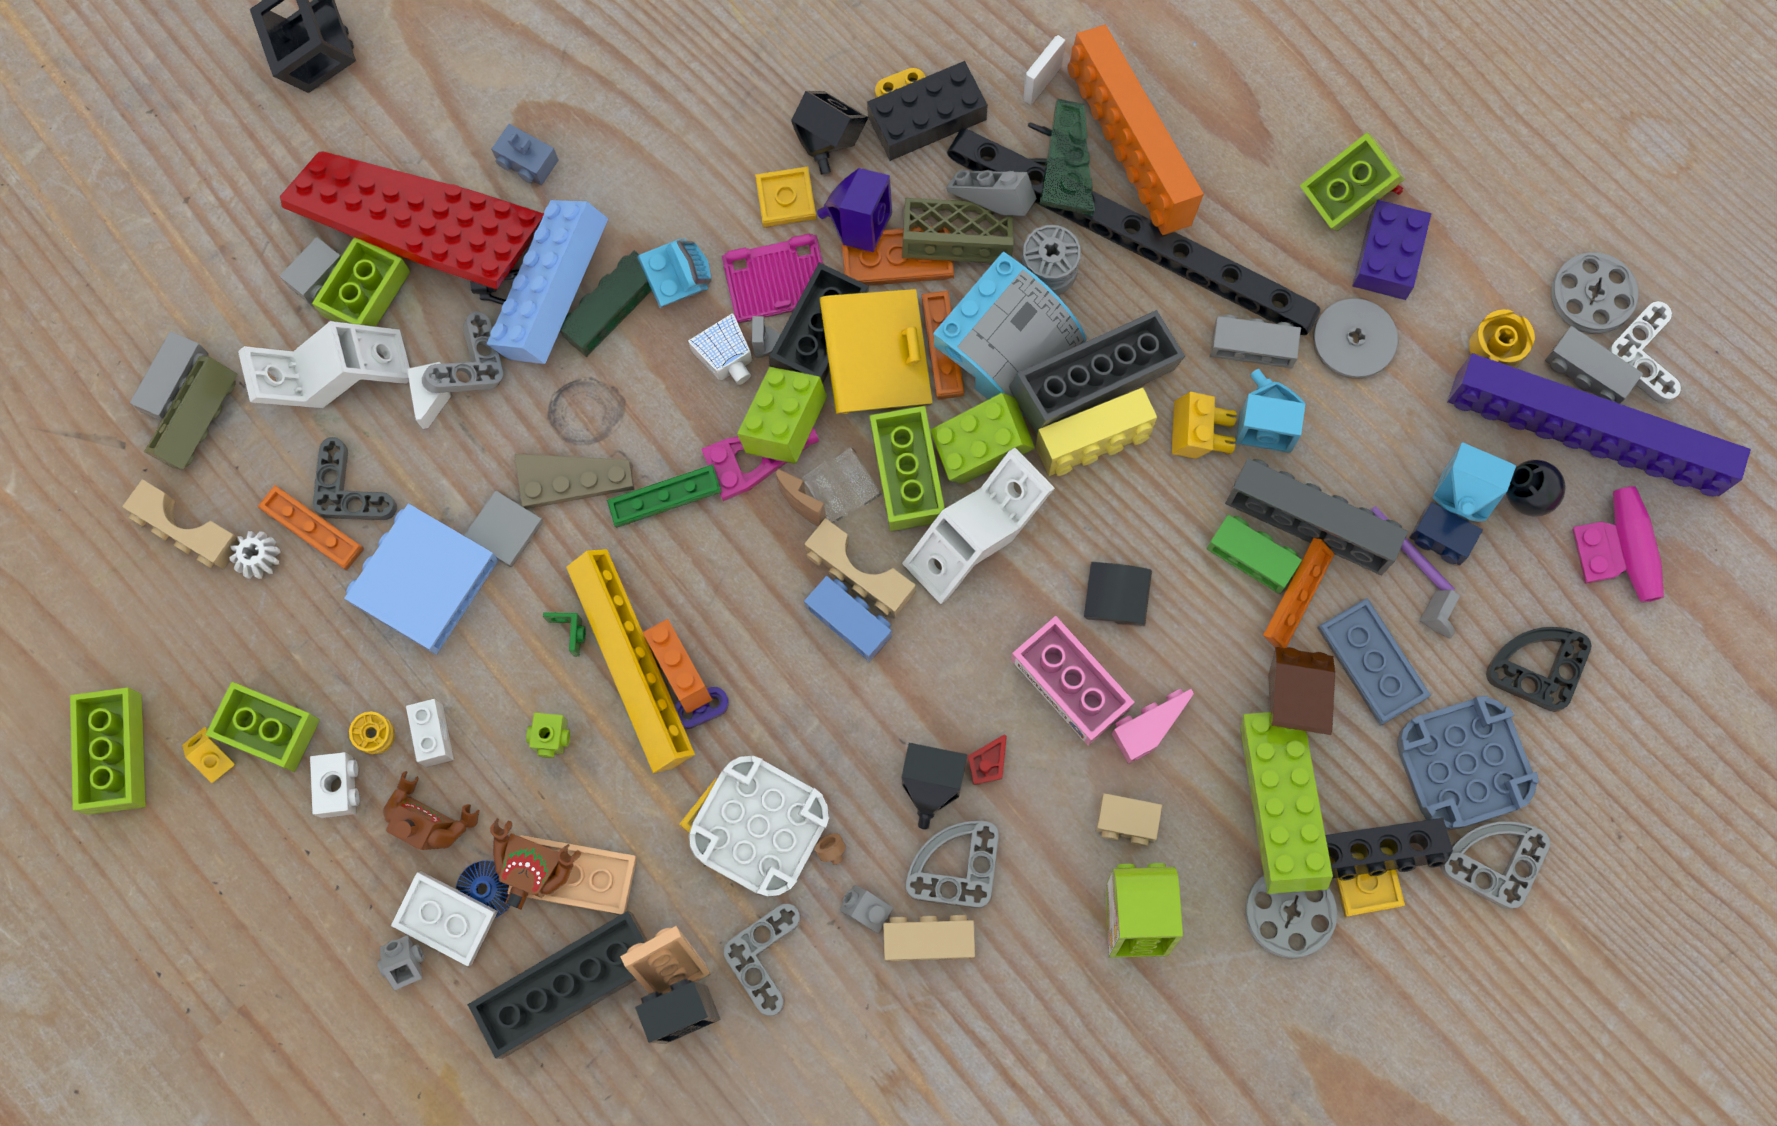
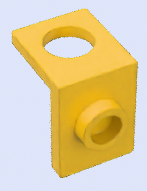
[182,727,235,783]

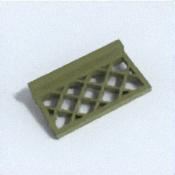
[902,198,1014,263]

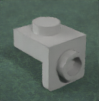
[840,885,893,933]

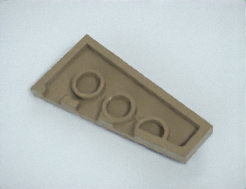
[515,454,634,509]

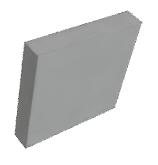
[464,491,544,567]

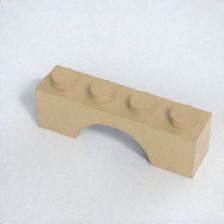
[122,479,240,569]
[804,518,916,618]

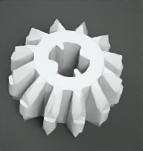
[229,531,281,579]

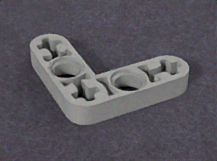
[422,311,503,393]
[724,904,801,1016]

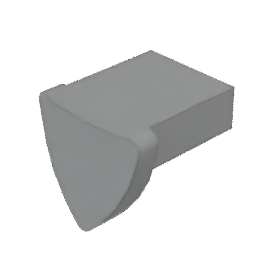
[752,316,781,357]
[1419,590,1460,638]

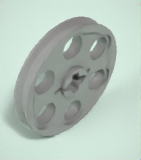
[1551,252,1639,334]
[1245,875,1337,958]

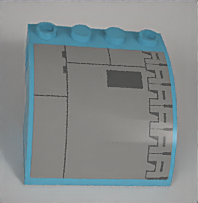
[933,251,1087,416]

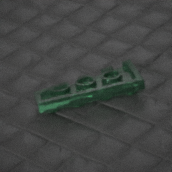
[1039,99,1095,215]

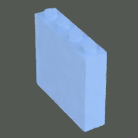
[344,503,499,655]

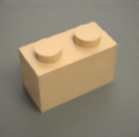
[1095,793,1162,846]

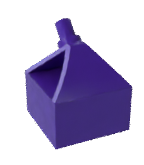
[817,168,892,252]

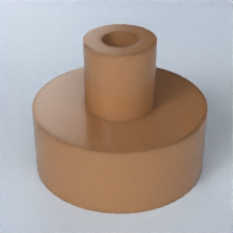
[814,833,846,865]

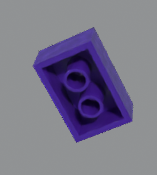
[1352,200,1432,300]

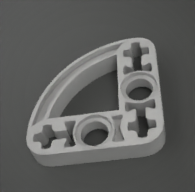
[906,821,999,908]
[1440,821,1550,909]

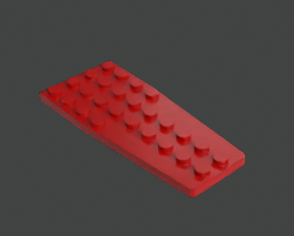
[280,151,544,289]

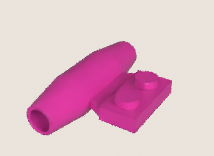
[1572,486,1664,603]

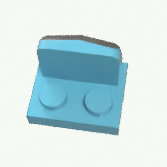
[637,239,711,308]

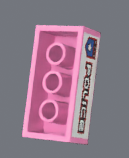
[1011,616,1135,746]

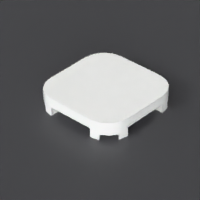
[688,756,829,896]

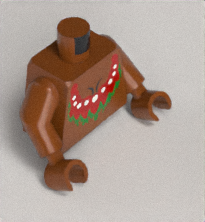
[383,771,480,850]
[490,818,581,910]

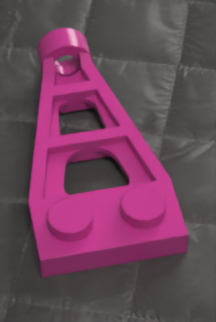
[701,427,819,501]

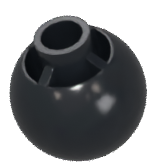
[1506,460,1566,517]

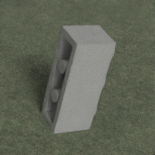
[1210,315,1301,368]
[1545,326,1643,404]
[130,331,209,421]

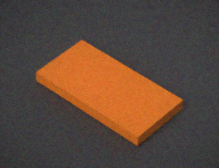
[842,226,954,286]

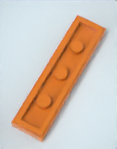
[921,290,964,400]
[257,485,364,571]
[1263,538,1334,648]

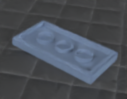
[1317,598,1431,726]

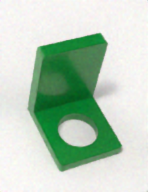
[543,612,586,657]

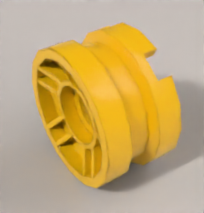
[349,711,395,755]

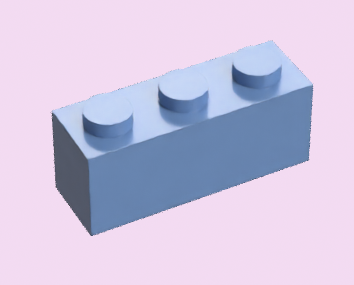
[804,576,892,662]

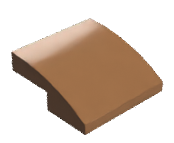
[775,469,827,526]

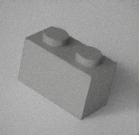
[279,237,341,306]

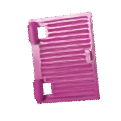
[721,233,823,323]

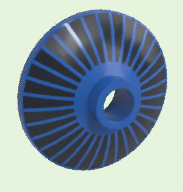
[456,860,510,918]

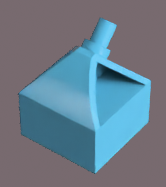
[1235,369,1306,453]
[1432,442,1516,522]

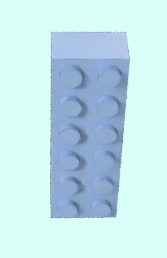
[487,200,608,364]

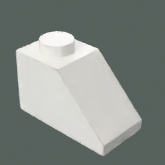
[407,362,451,429]

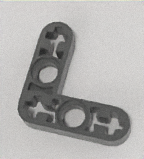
[313,437,397,520]

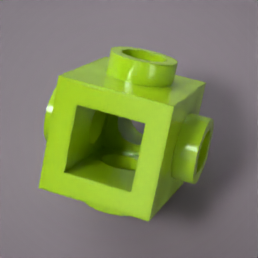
[526,713,570,758]

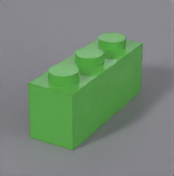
[1207,514,1302,594]

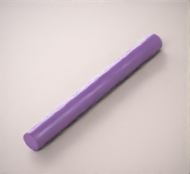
[1371,506,1455,591]

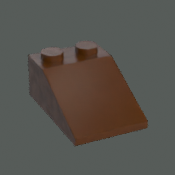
[1268,647,1335,735]

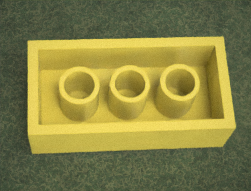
[1035,388,1157,476]

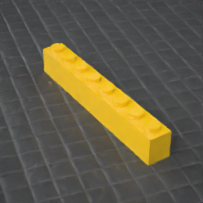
[566,549,695,773]

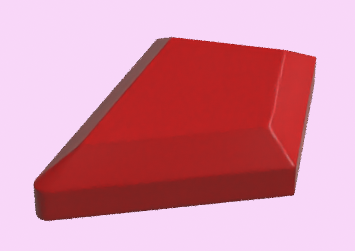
[968,735,1007,785]

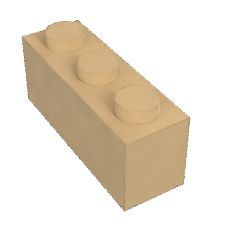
[884,915,975,961]

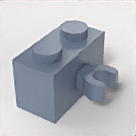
[491,124,559,186]

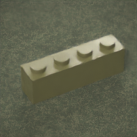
[144,356,238,470]

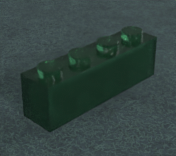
[560,250,652,357]

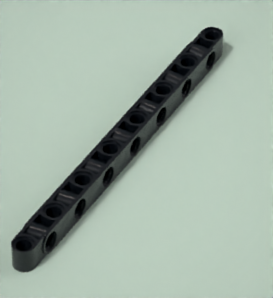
[947,129,1321,335]

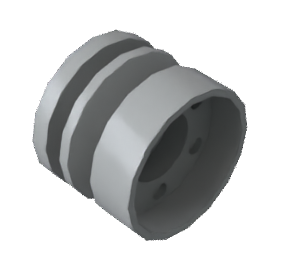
[1021,225,1081,295]

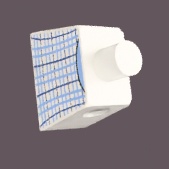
[688,313,752,385]

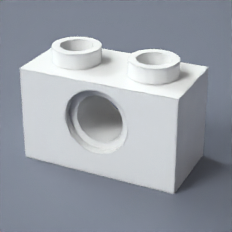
[406,699,454,767]
[310,752,360,818]

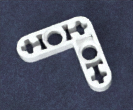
[1608,301,1681,404]

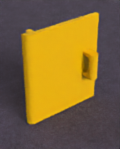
[820,289,933,414]

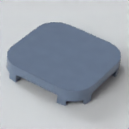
[1397,696,1539,830]

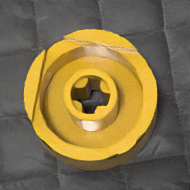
[1469,309,1535,368]

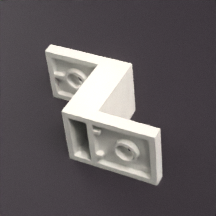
[238,321,410,408]
[902,448,1055,604]

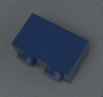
[1409,502,1483,565]

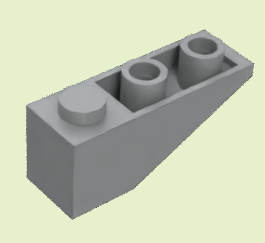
[946,170,1037,216]

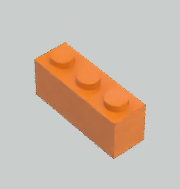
[642,619,713,714]

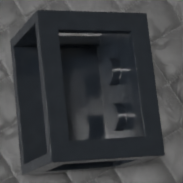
[249,0,356,93]

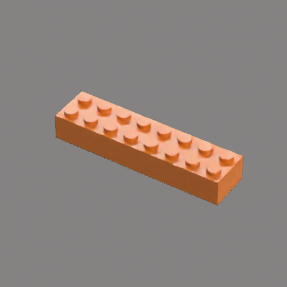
[1068,24,1204,235]

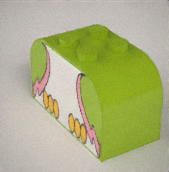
[1106,863,1183,958]

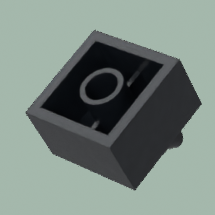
[791,91,869,175]
[902,743,967,829]

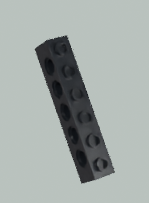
[1325,818,1453,881]

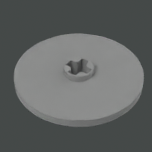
[1314,298,1398,378]

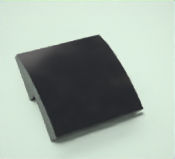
[1084,562,1152,626]

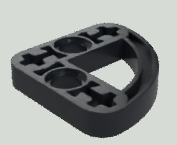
[1486,627,1592,712]

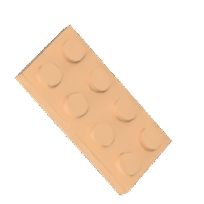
[508,835,637,915]
[620,926,711,994]

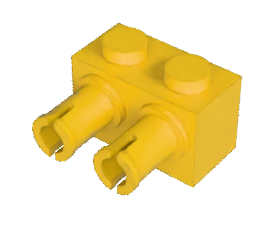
[1172,392,1237,459]

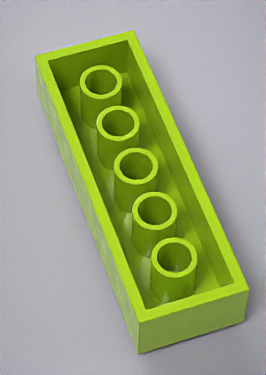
[1240,712,1333,894]

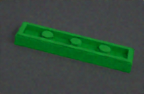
[607,464,722,528]

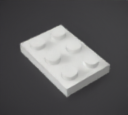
[391,871,498,966]

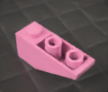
[1112,689,1194,764]

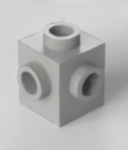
[377,935,424,991]

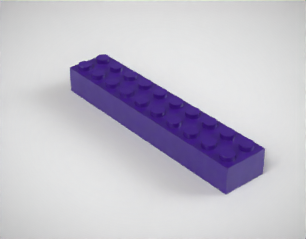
[1447,353,1751,497]

